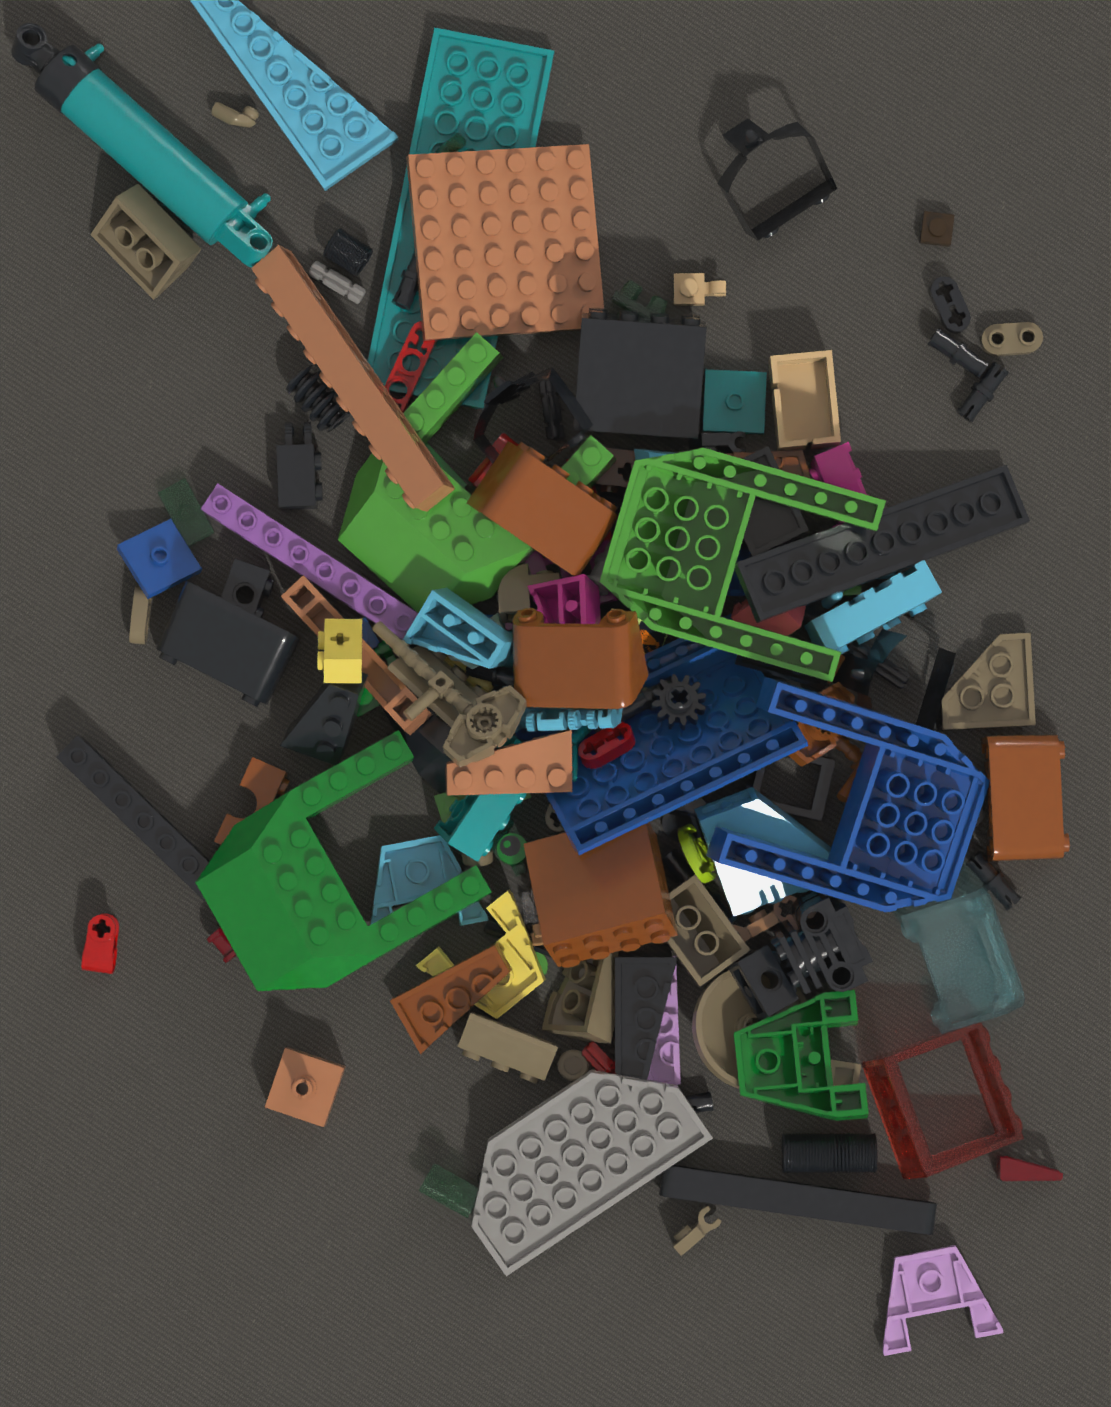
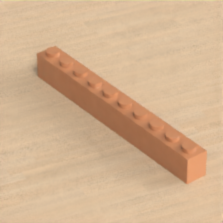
[251,245,455,512]

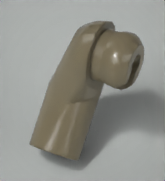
[211,102,259,128]

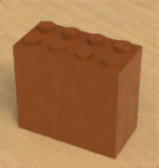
[523,822,678,968]

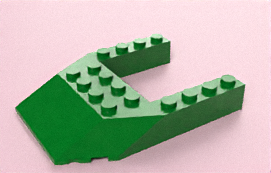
[195,730,491,991]

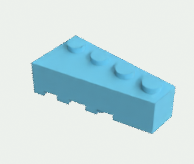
[804,560,942,655]

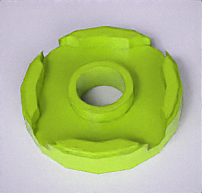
[678,824,716,884]

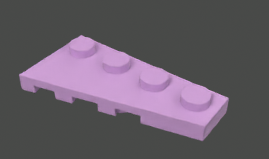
[647,956,681,1085]

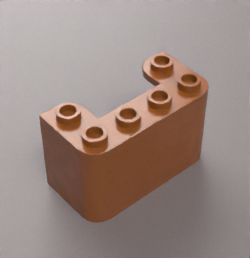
[467,441,618,576]

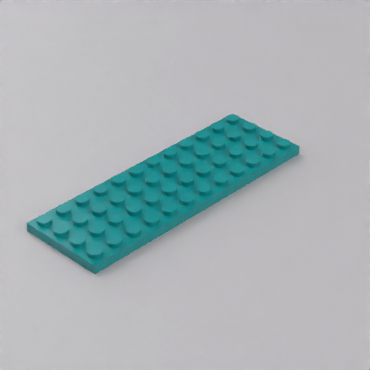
[368,27,554,410]

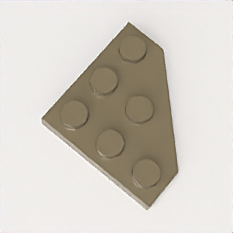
[941,633,1036,730]

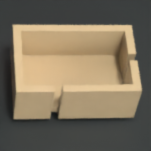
[768,350,841,451]

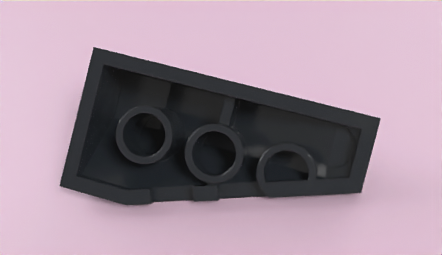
[380,693,452,794]

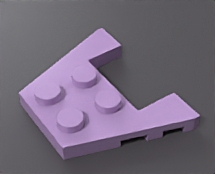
[882,1245,1003,1356]

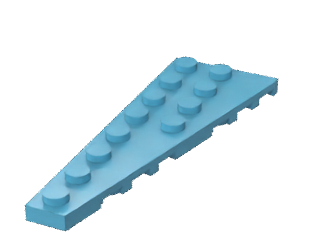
[189,0,399,191]

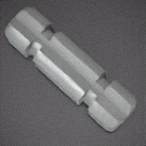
[309,261,366,304]

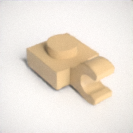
[674,273,726,306]

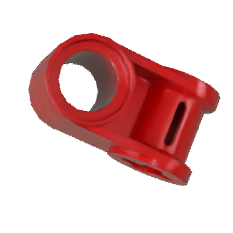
[81,913,119,974]

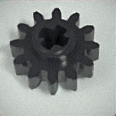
[651,674,706,730]

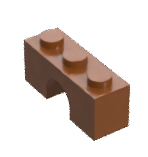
[214,757,290,845]

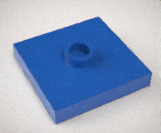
[117,519,202,599]

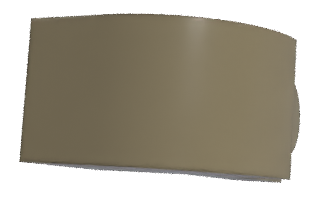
[498,564,561,623]

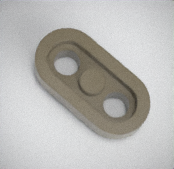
[980,322,1043,356]

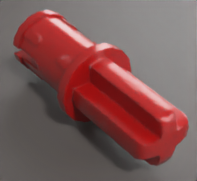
[581,1042,615,1074]

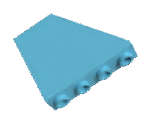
[694,787,831,916]

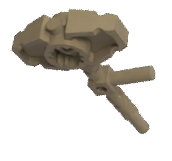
[372,621,527,767]

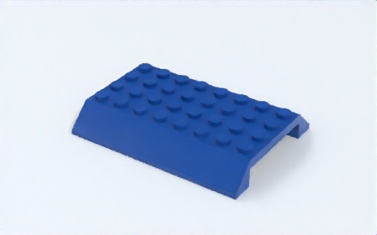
[515,614,809,855]

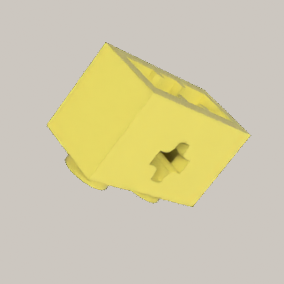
[317,619,362,683]

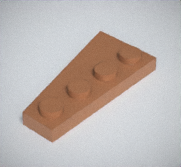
[446,728,572,796]

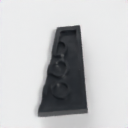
[615,957,678,1080]

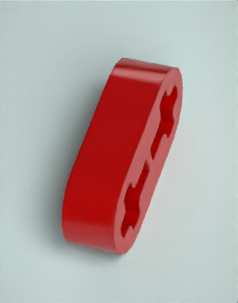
[578,722,635,769]

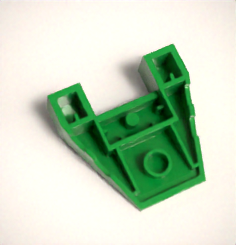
[734,990,869,1121]

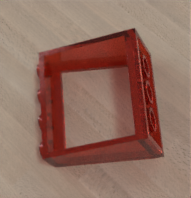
[861,1021,1024,1180]

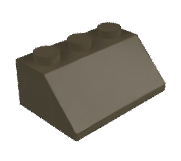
[90,184,201,300]
[387,645,488,727]
[666,875,750,987]
[458,1011,558,1084]

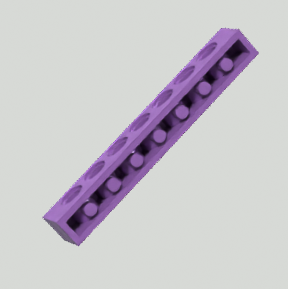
[201,483,418,646]

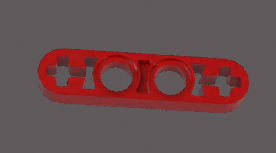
[385,321,437,413]

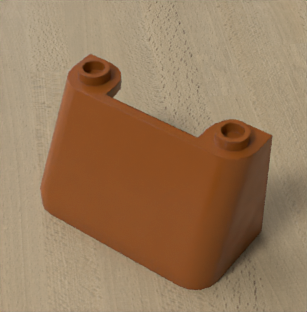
[512,608,649,709]
[981,735,1070,861]

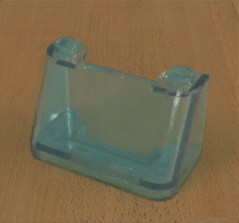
[901,888,1025,1034]

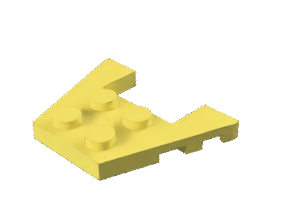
[416,889,546,1019]

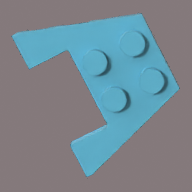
[370,835,488,926]

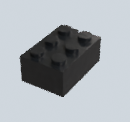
[743,446,809,557]

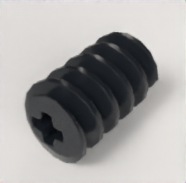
[286,365,351,433]

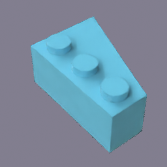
[403,588,513,669]

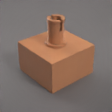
[265,1047,346,1127]

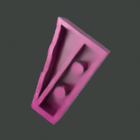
[808,442,868,528]
[528,574,601,624]

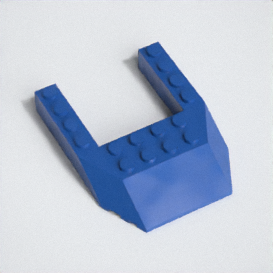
[706,677,990,912]

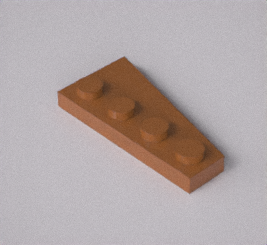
[390,943,512,1054]

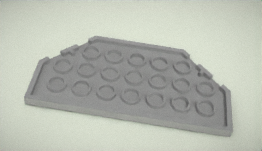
[471,1070,713,1276]

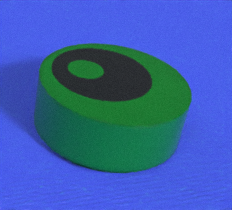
[497,833,527,865]

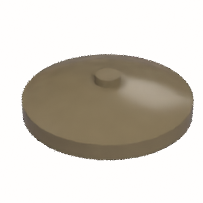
[692,970,807,1088]

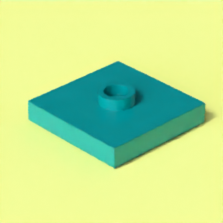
[702,369,767,435]

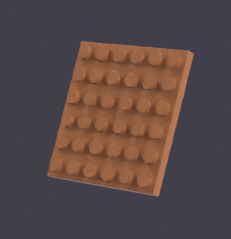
[406,144,604,341]

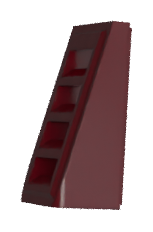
[997,1155,1063,1181]

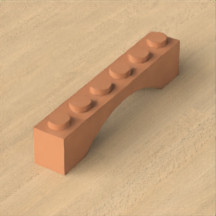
[281,575,433,735]

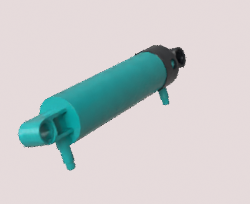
[11,23,273,267]

